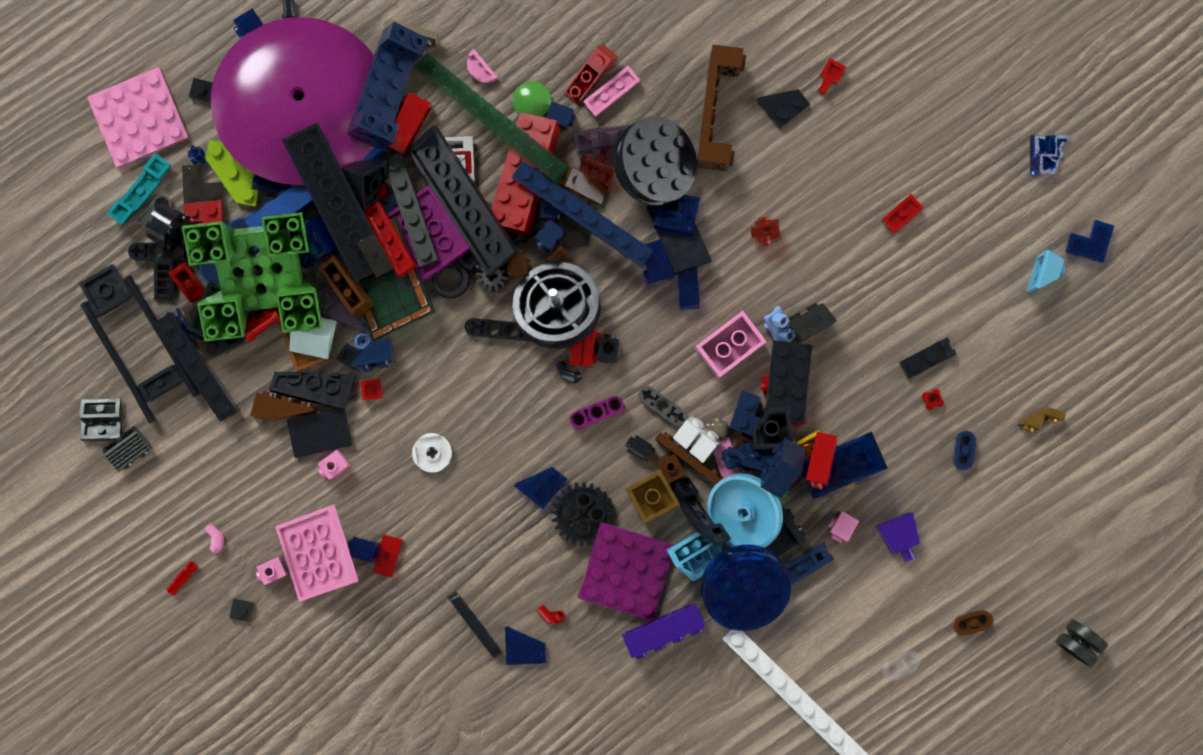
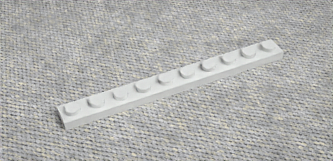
[722,624,868,755]

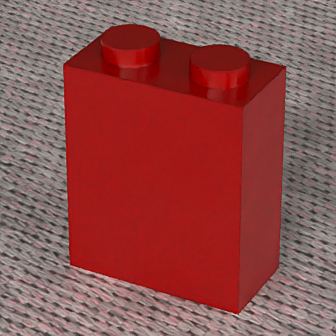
[806,432,838,489]

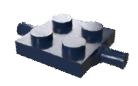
[727,442,774,471]

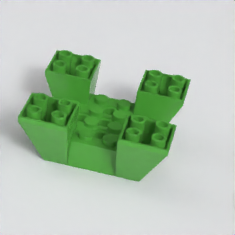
[182,212,323,341]

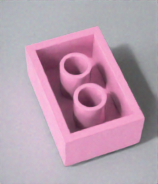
[695,311,767,379]

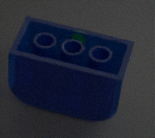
[802,432,888,502]

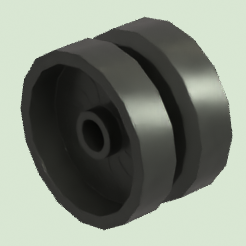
[1055,619,1108,668]

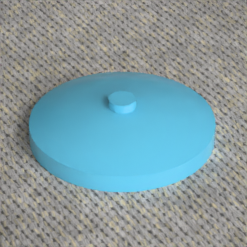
[707,473,783,552]

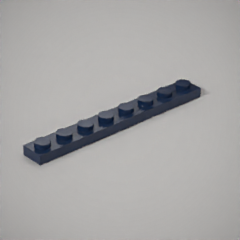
[511,161,653,268]

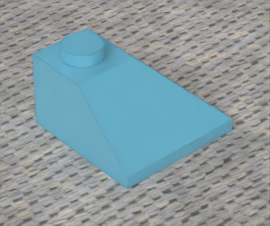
[1026,250,1065,293]

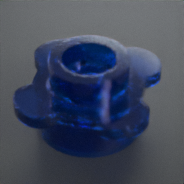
[188,145,206,165]

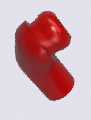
[536,604,566,624]

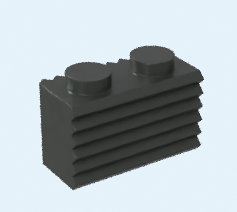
[103,426,150,472]

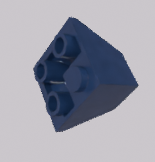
[352,338,396,372]

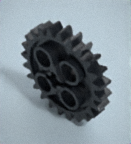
[550,482,615,546]

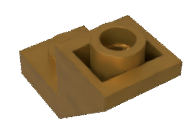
[1018,407,1066,432]

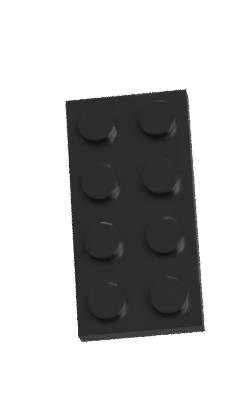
[765,340,813,424]

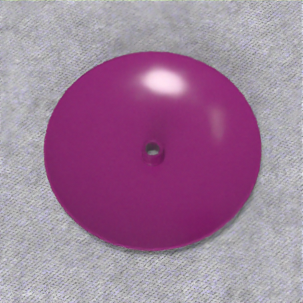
[211,17,374,185]

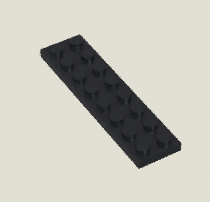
[282,122,390,282]
[407,126,519,275]

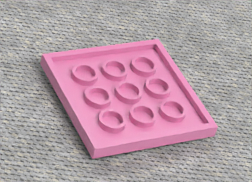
[87,67,190,169]
[275,505,359,602]

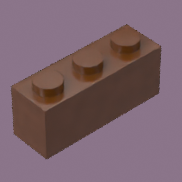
[319,256,374,317]

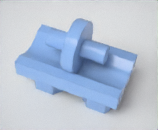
[764,306,796,342]

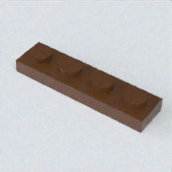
[655,432,722,485]

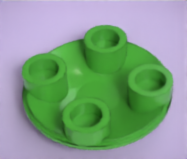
[512,81,551,117]

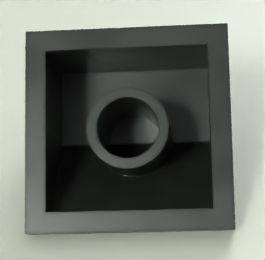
[788,303,837,343]

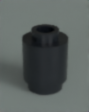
[625,435,655,462]

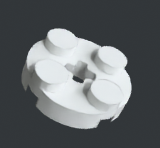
[412,433,452,473]

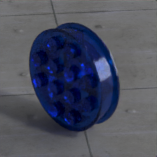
[701,544,791,631]

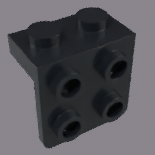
[763,507,806,560]

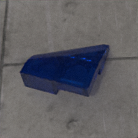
[1030,135,1070,175]

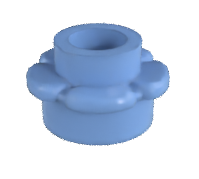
[354,332,373,351]

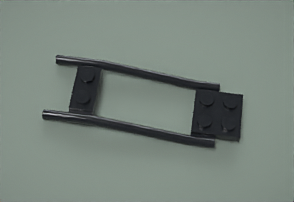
[79,264,200,424]

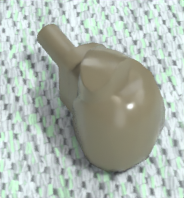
[706,418,728,439]

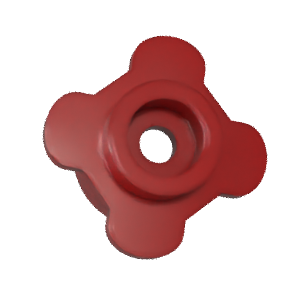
[921,388,944,411]

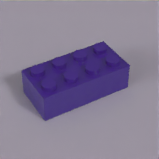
[622,602,706,660]

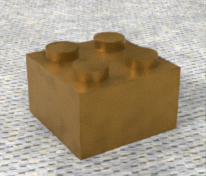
[626,470,680,524]

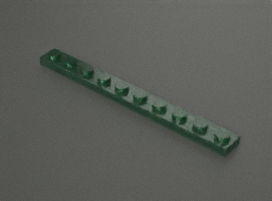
[415,53,569,183]

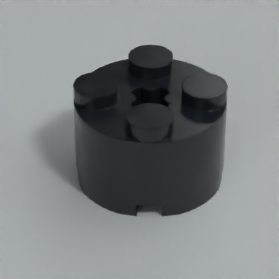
[145,204,190,251]

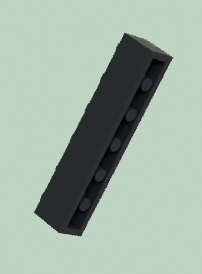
[154,312,240,422]

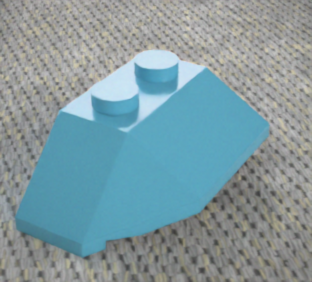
[666,532,725,581]

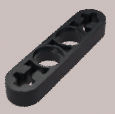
[128,242,189,262]
[464,318,531,342]
[448,591,502,658]

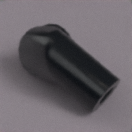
[555,361,582,384]

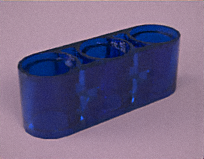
[677,268,700,310]

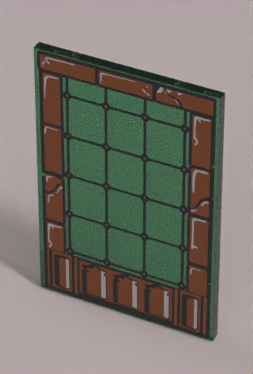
[335,216,435,341]

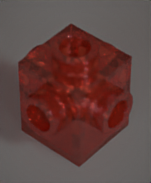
[751,217,780,246]

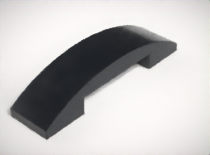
[673,477,731,545]

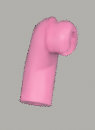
[204,523,224,553]

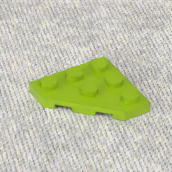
[205,140,262,207]

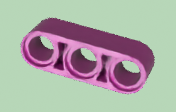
[570,396,624,429]

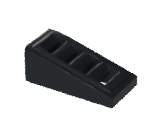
[154,260,177,301]

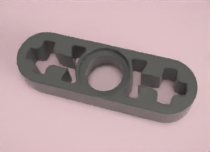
[638,386,688,427]

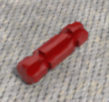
[166,561,198,595]

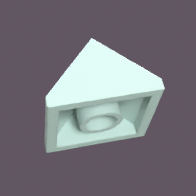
[289,318,337,359]

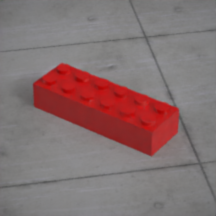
[491,113,561,237]

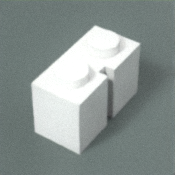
[673,417,722,463]

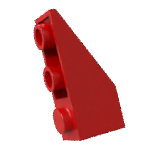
[564,44,618,105]

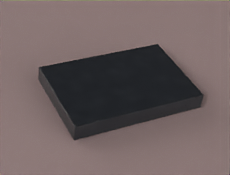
[287,409,353,458]

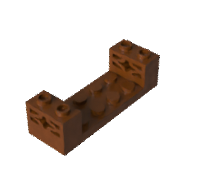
[697,45,746,171]

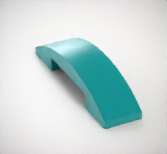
[106,153,171,226]

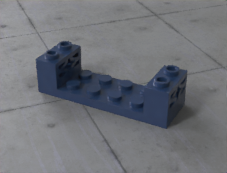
[347,22,429,150]

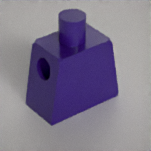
[875,512,920,562]

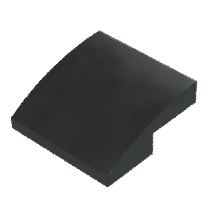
[79,398,122,442]

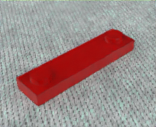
[363,201,417,277]

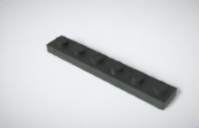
[385,153,440,268]

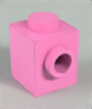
[318,450,350,480]
[828,511,859,543]
[256,557,289,585]

